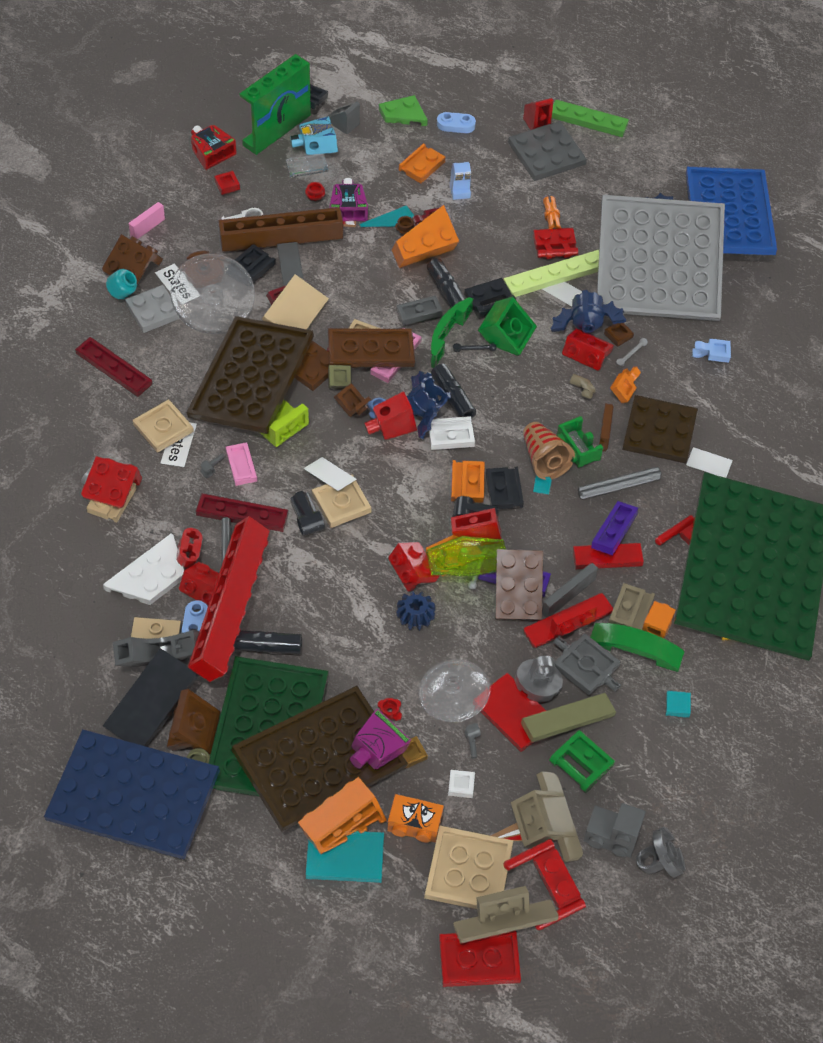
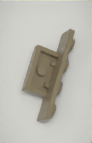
[453,886,558,943]

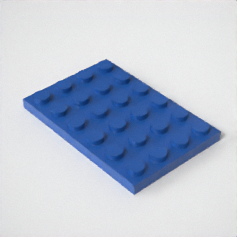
[686,167,777,255]

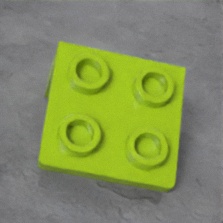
[259,400,309,447]

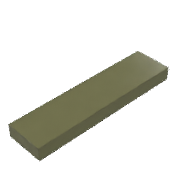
[521,693,616,742]

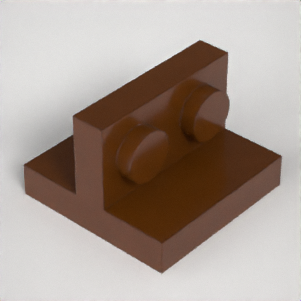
[167,689,220,754]

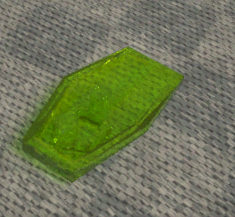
[426,536,506,576]

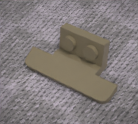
[511,772,583,862]

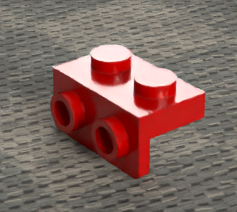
[388,542,440,592]
[179,562,219,606]

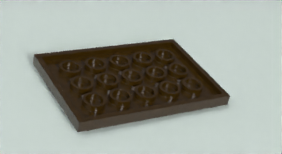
[186,316,314,434]
[231,686,408,832]

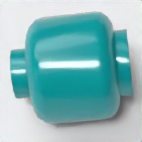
[106,269,137,299]

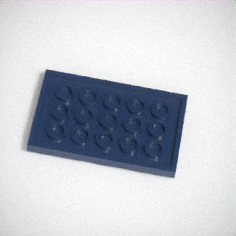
[44,729,220,860]

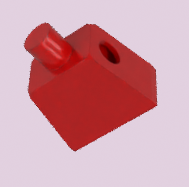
[364,391,417,440]

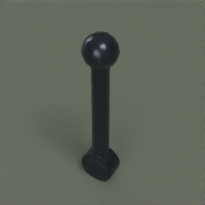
[453,343,497,352]

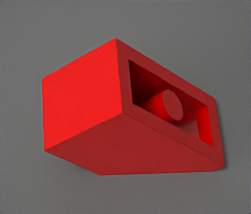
[523,98,554,130]
[451,508,502,547]

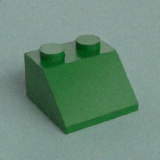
[478,296,537,356]

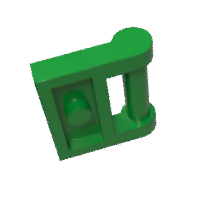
[549,730,615,793]

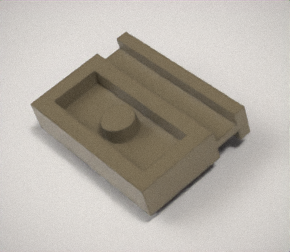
[609,583,655,630]

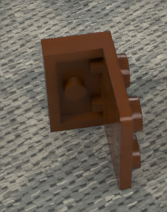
[102,234,163,284]

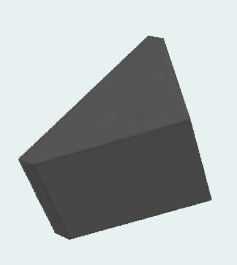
[327,101,360,134]

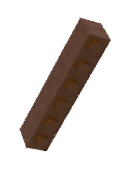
[219,207,343,252]

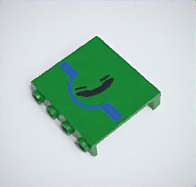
[239,54,311,155]

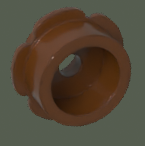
[395,216,415,235]

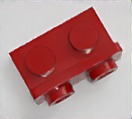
[562,328,614,370]

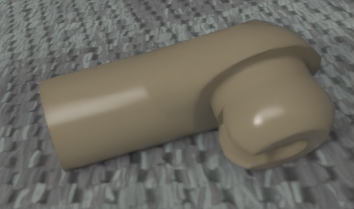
[570,374,596,399]

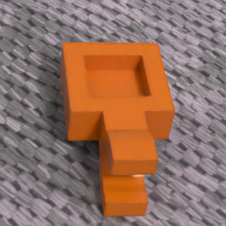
[610,366,641,403]

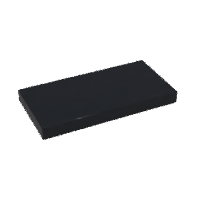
[103,648,200,747]

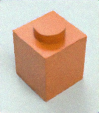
[642,601,676,639]

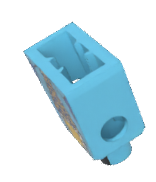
[290,116,338,155]

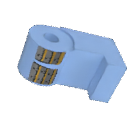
[450,162,471,200]

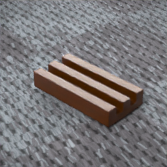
[599,403,614,452]

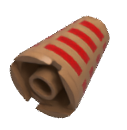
[523,422,575,480]

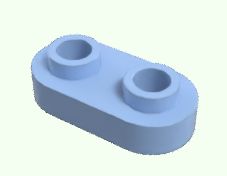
[437,112,476,133]
[182,600,208,633]

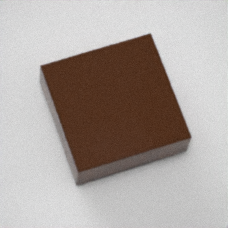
[604,323,634,347]

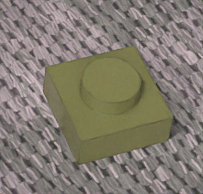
[328,365,351,389]

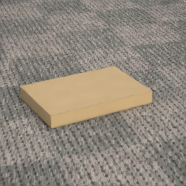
[262,274,329,329]

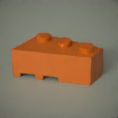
[392,205,459,268]
[298,777,387,854]

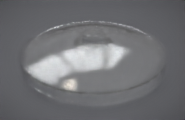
[171,253,255,334]

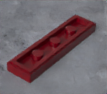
[75,337,153,397]
[196,493,289,532]

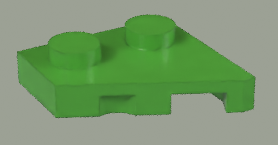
[379,95,428,126]

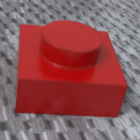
[214,171,240,195]

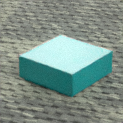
[666,691,691,718]

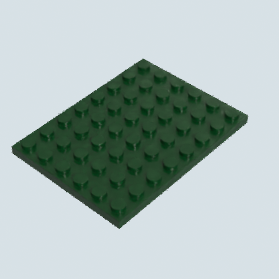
[674,472,823,661]

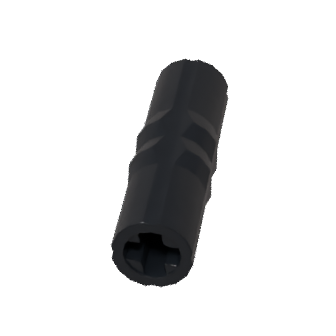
[427,258,466,308]
[431,364,476,419]
[233,630,302,654]

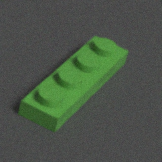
[552,100,629,138]

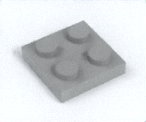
[125,285,181,333]

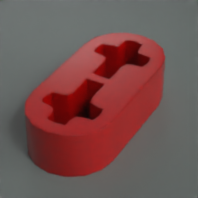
[176,528,202,568]

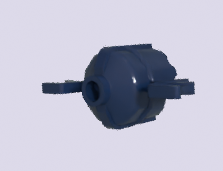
[551,290,626,333]
[407,371,451,439]

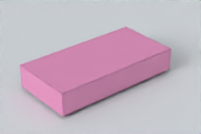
[129,202,165,239]
[226,442,257,486]

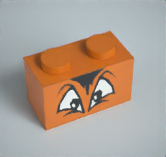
[388,794,444,843]

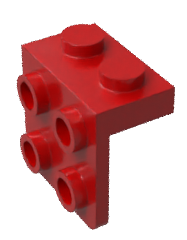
[81,456,142,508]

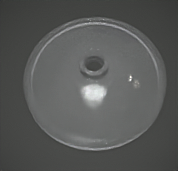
[419,659,490,722]

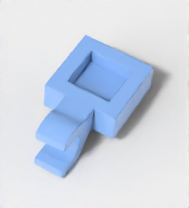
[692,339,731,363]

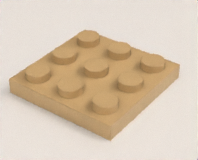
[425,826,513,909]

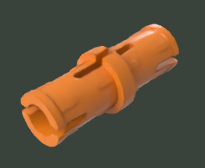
[543,196,561,229]

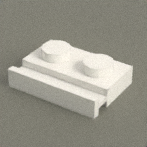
[429,416,475,450]

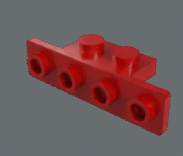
[523,593,613,648]

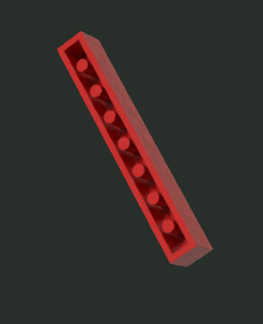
[188,516,270,682]

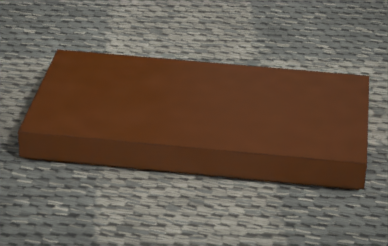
[328,328,415,367]

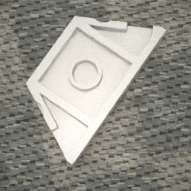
[103,534,184,605]

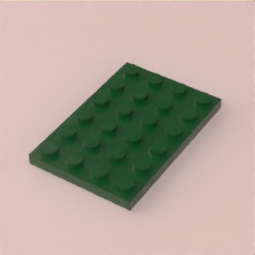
[208,656,329,797]

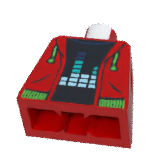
[191,125,236,170]

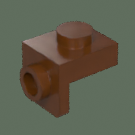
[333,383,371,417]

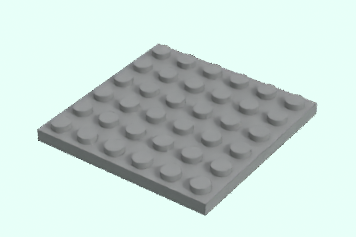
[597,195,725,321]

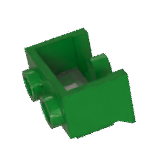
[557,416,603,468]

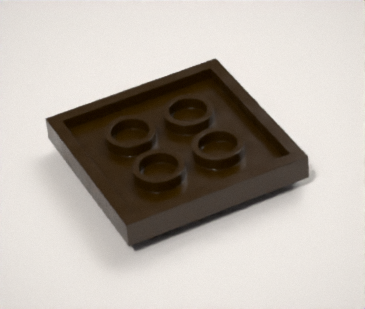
[622,395,698,464]

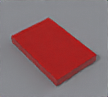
[472,673,546,752]
[439,930,521,987]

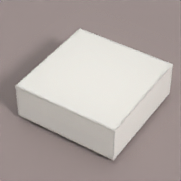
[448,770,475,798]

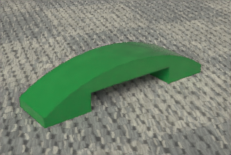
[430,297,473,368]
[590,623,685,672]

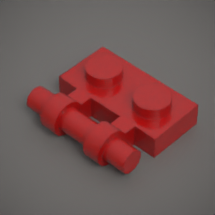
[533,228,578,259]

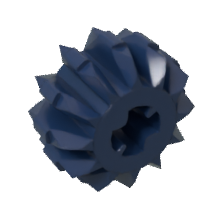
[396,590,435,631]

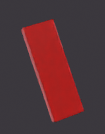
[573,543,644,570]

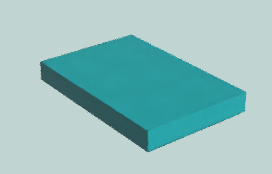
[306,831,384,883]

